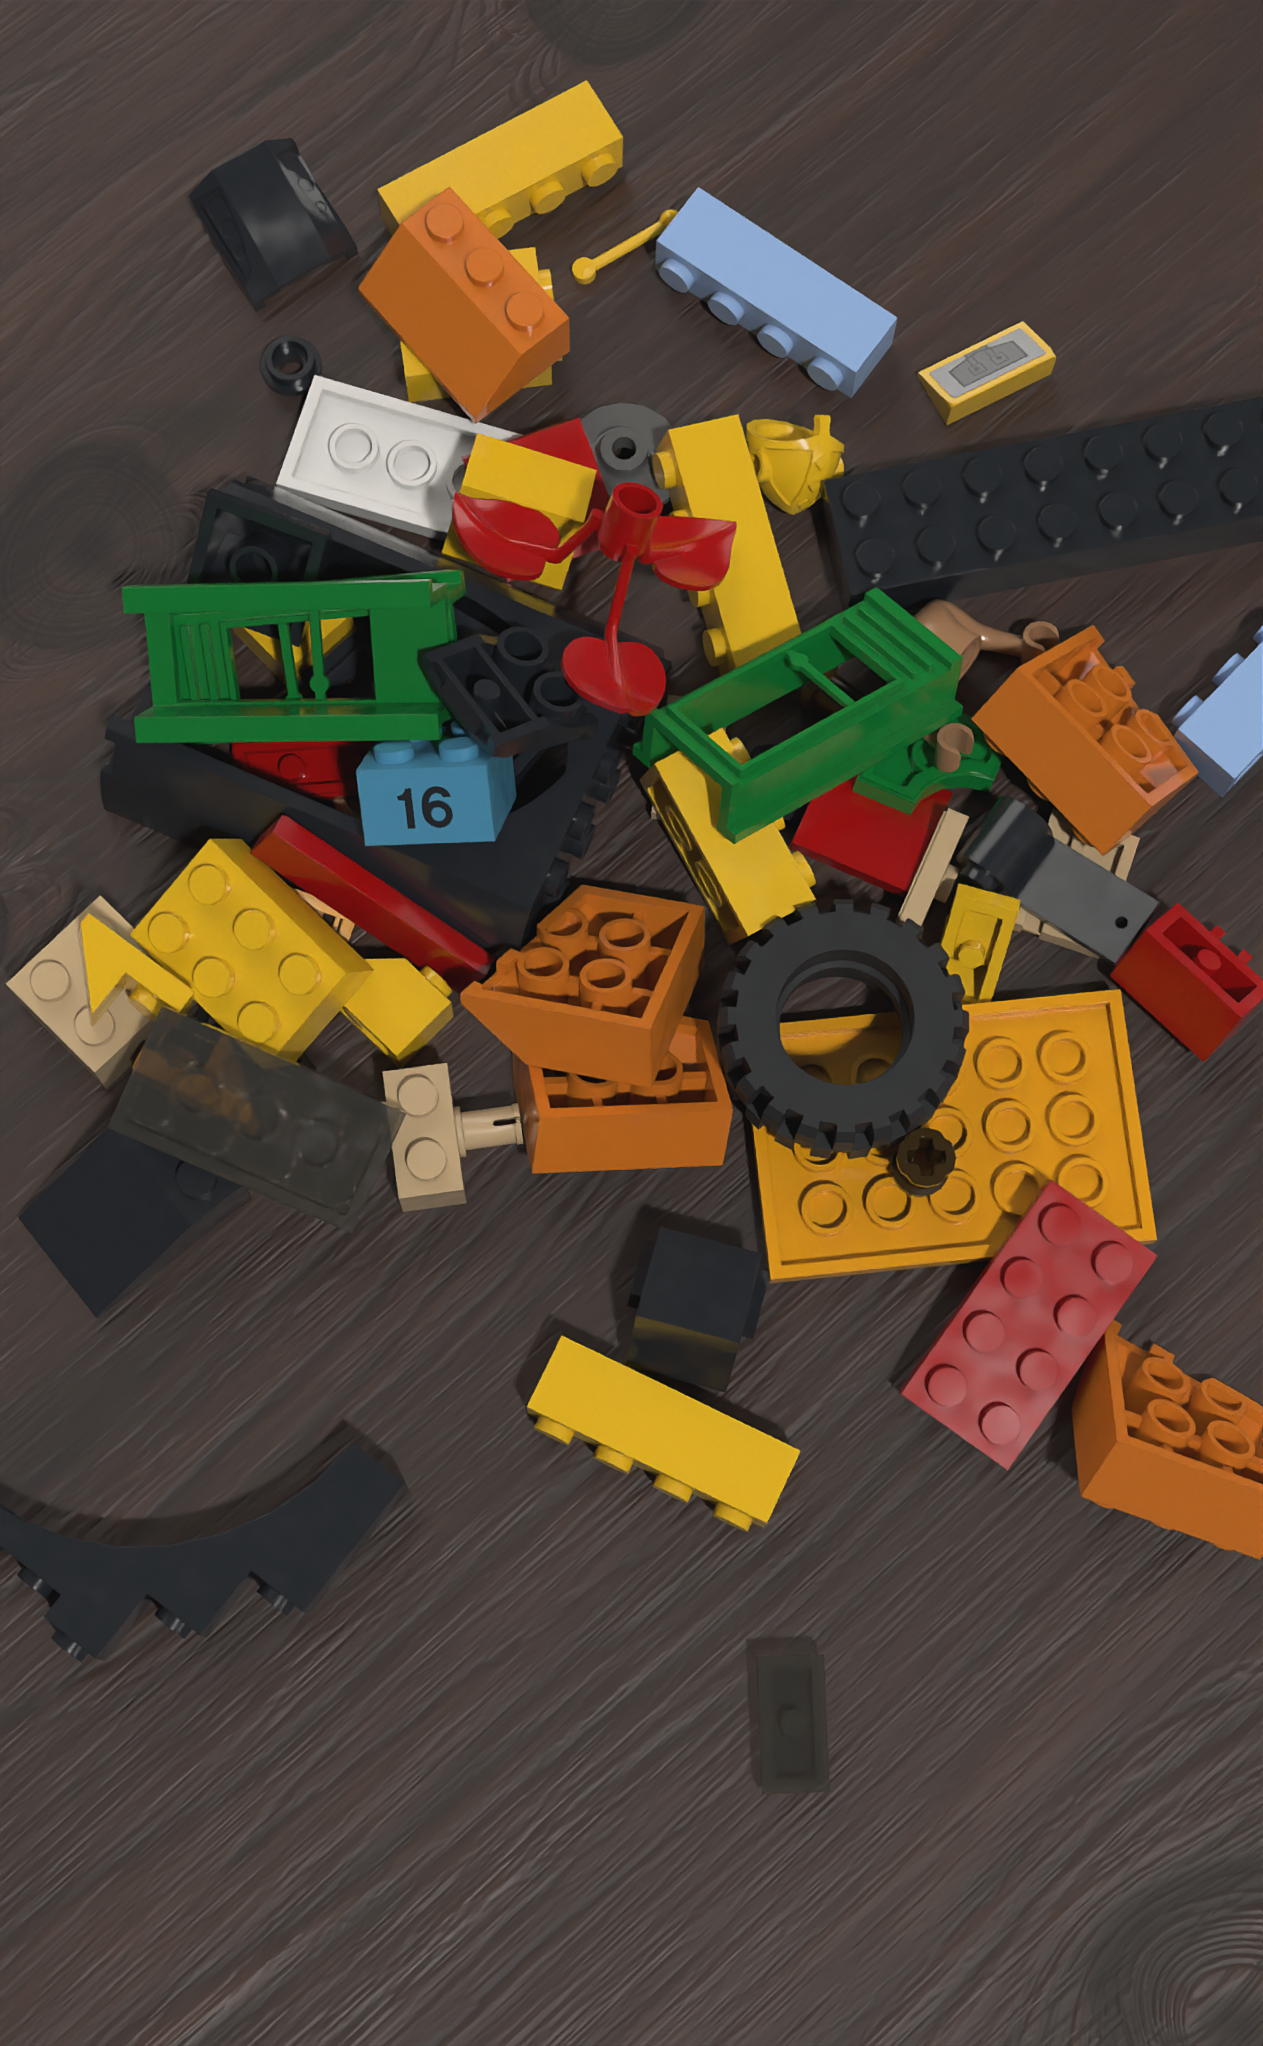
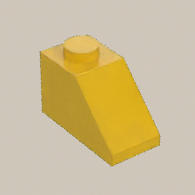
[339,958,454,1069]

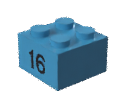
[356,720,517,846]

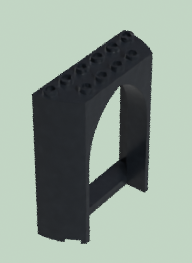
[100,476,672,976]

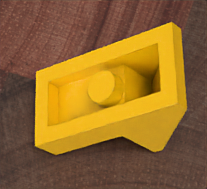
[939,883,1021,1005]
[80,913,195,1027]

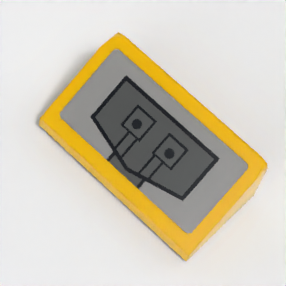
[917,321,1057,426]

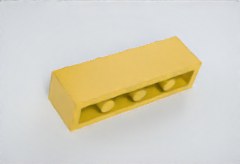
[377,80,623,239]
[652,414,801,676]
[527,1336,801,1532]

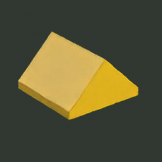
[441,433,597,591]

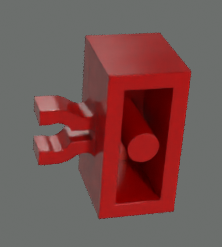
[1110,903,1263,1062]

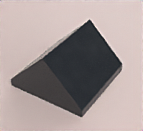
[187,488,335,647]

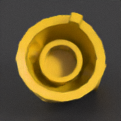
[746,415,844,515]

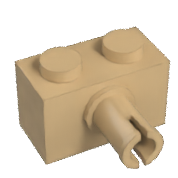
[382,1063,524,1212]

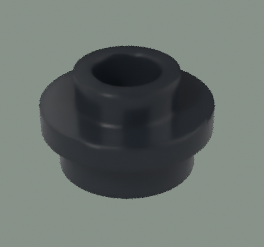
[261,335,322,396]

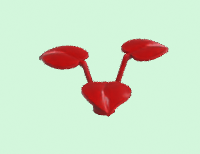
[452,482,737,716]

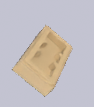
[895,808,969,927]

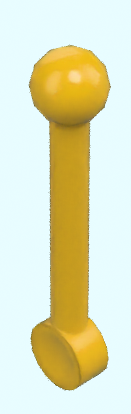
[572,209,678,284]

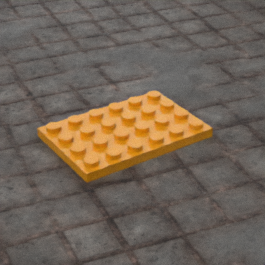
[750,989,1157,1283]

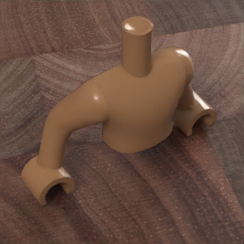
[886,599,1059,773]

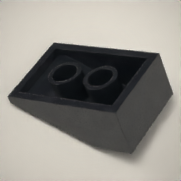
[18,1085,252,1319]

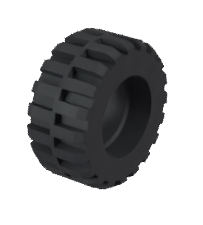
[716,899,969,1159]

